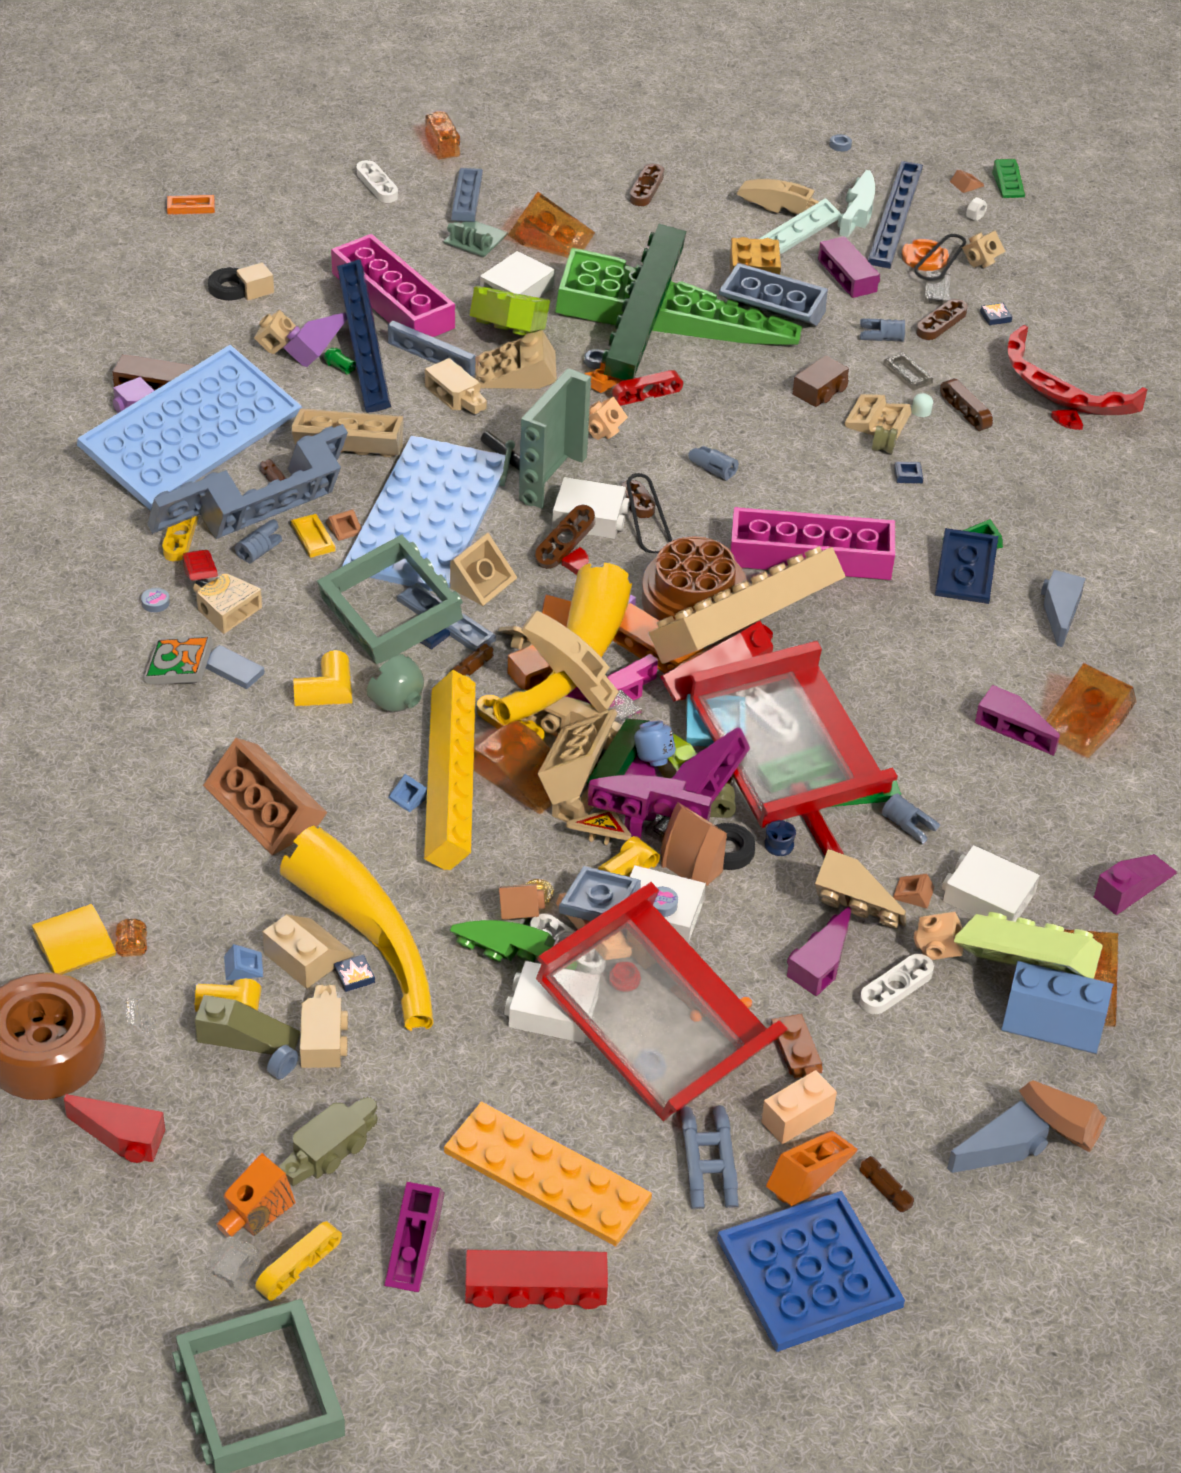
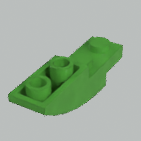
[450,920,578,971]

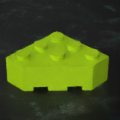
[469,286,550,335]

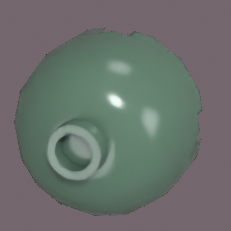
[366,654,424,712]

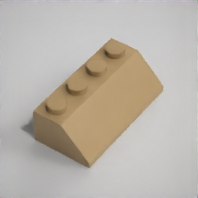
[292,409,403,457]
[538,709,617,805]

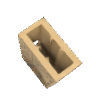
[194,573,262,634]

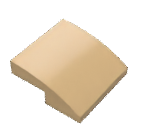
[845,394,912,440]

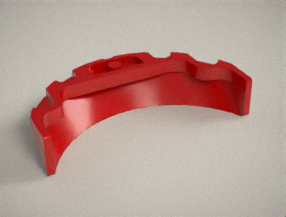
[1008,325,1148,415]

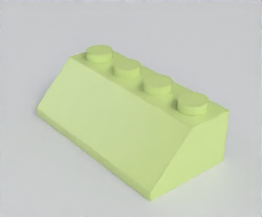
[954,912,1103,979]

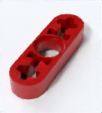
[612,370,684,406]

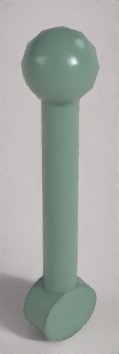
[500,440,515,486]

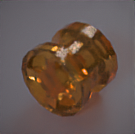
[115,919,147,957]

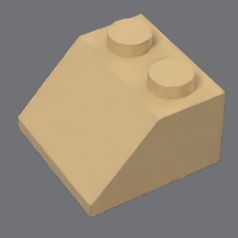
[262,914,354,989]

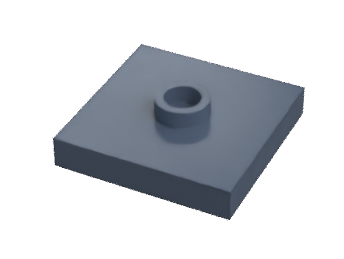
[559,866,641,921]

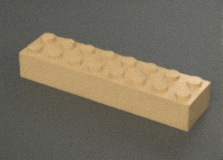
[648,546,845,664]

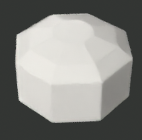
[966,197,987,221]

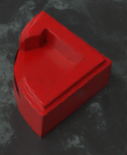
[1051,409,1083,430]
[561,547,589,575]

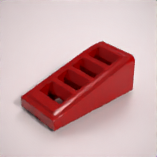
[182,549,218,581]

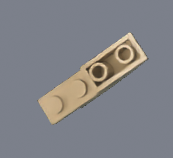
[737,179,819,214]
[521,611,619,713]
[520,691,622,750]

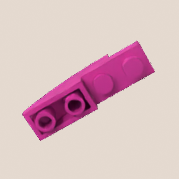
[566,654,658,710]

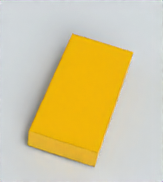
[291,514,336,558]

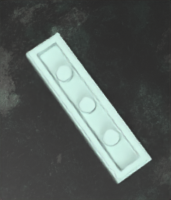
[759,198,841,254]

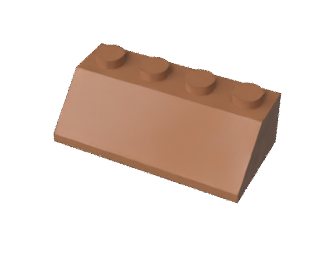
[203,738,327,855]

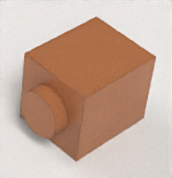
[499,883,545,920]

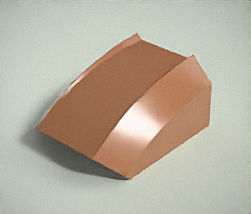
[660,802,727,886]
[1019,1080,1107,1152]

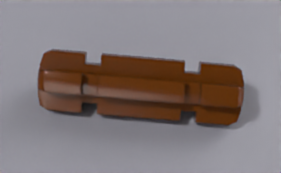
[260,459,286,482]
[449,644,494,676]
[860,1156,914,1213]

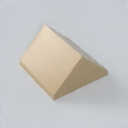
[450,532,517,606]

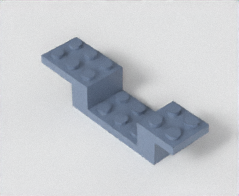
[147,424,348,539]

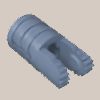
[860,318,905,342]
[688,446,739,481]
[235,519,283,564]
[882,793,940,844]

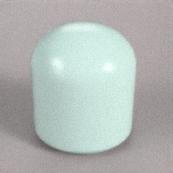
[911,393,933,417]

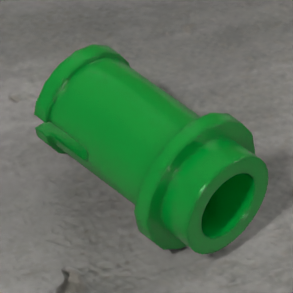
[324,348,356,375]

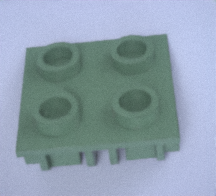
[444,221,508,257]

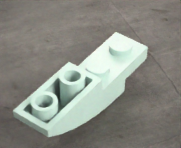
[838,170,875,237]

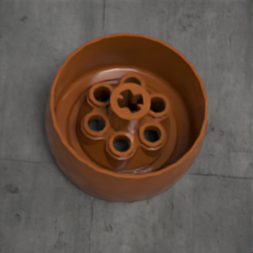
[0,972,107,1100]

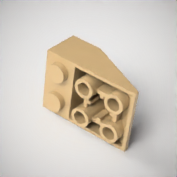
[475,330,557,389]
[815,849,907,929]

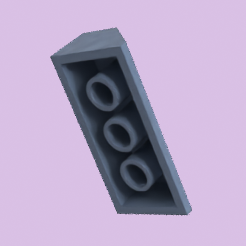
[719,263,828,326]

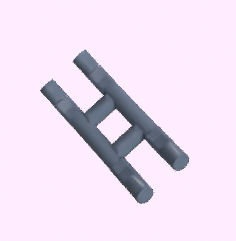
[680,1105,739,1209]

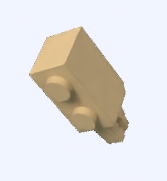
[425,358,487,414]
[300,985,348,1068]

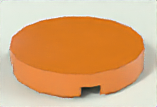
[901,239,949,271]

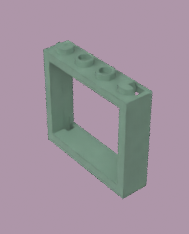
[317,534,463,664]
[172,1298,345,1473]

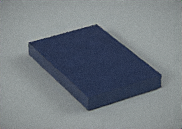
[935,528,998,604]

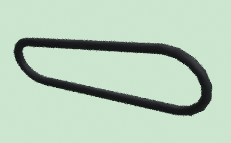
[914,234,966,281]
[626,473,672,554]

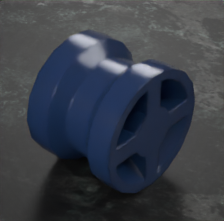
[764,820,796,856]

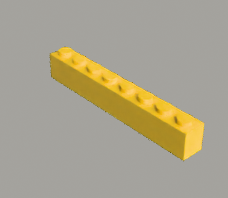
[424,670,476,870]

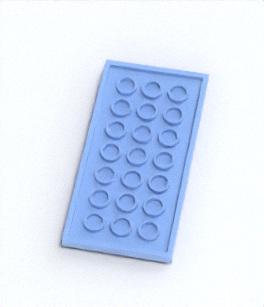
[77,345,302,510]
[342,436,510,591]

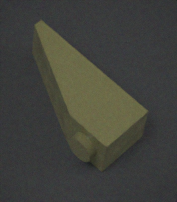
[195,995,301,1055]

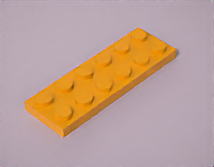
[444,1102,652,1247]

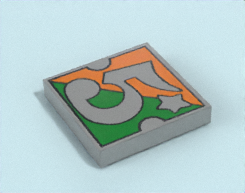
[144,635,214,684]

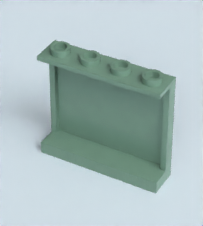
[519,368,591,509]

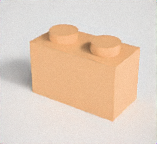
[761,1070,837,1144]

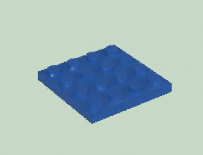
[717,1191,905,1352]

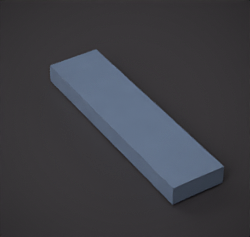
[452,168,483,222]
[388,321,475,376]
[397,583,496,651]

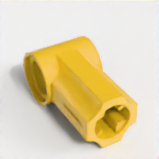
[598,836,660,877]
[194,978,262,1012]

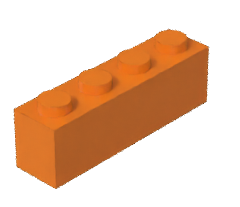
[613,603,704,674]

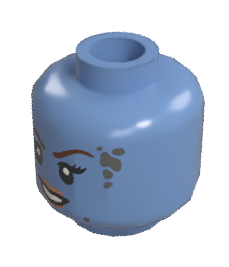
[634,720,676,766]

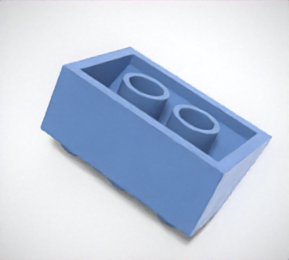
[1001,961,1113,1054]

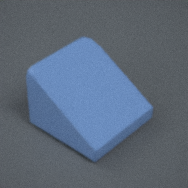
[388,774,427,812]
[224,944,263,980]

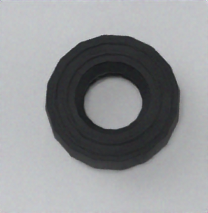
[208,267,245,301]
[715,823,755,870]

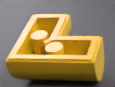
[293,650,352,706]

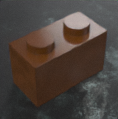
[792,355,849,407]

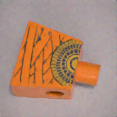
[216,1153,296,1239]

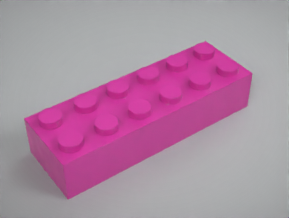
[331,234,455,337]
[730,507,895,580]

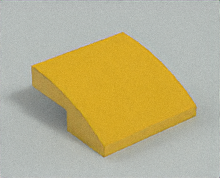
[32,904,116,974]

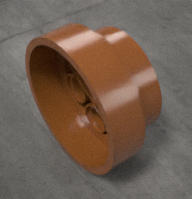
[642,536,747,621]

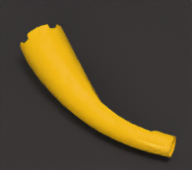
[493,562,632,725]
[280,825,433,1031]

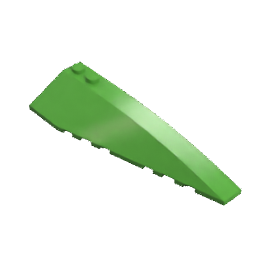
[555,248,802,345]

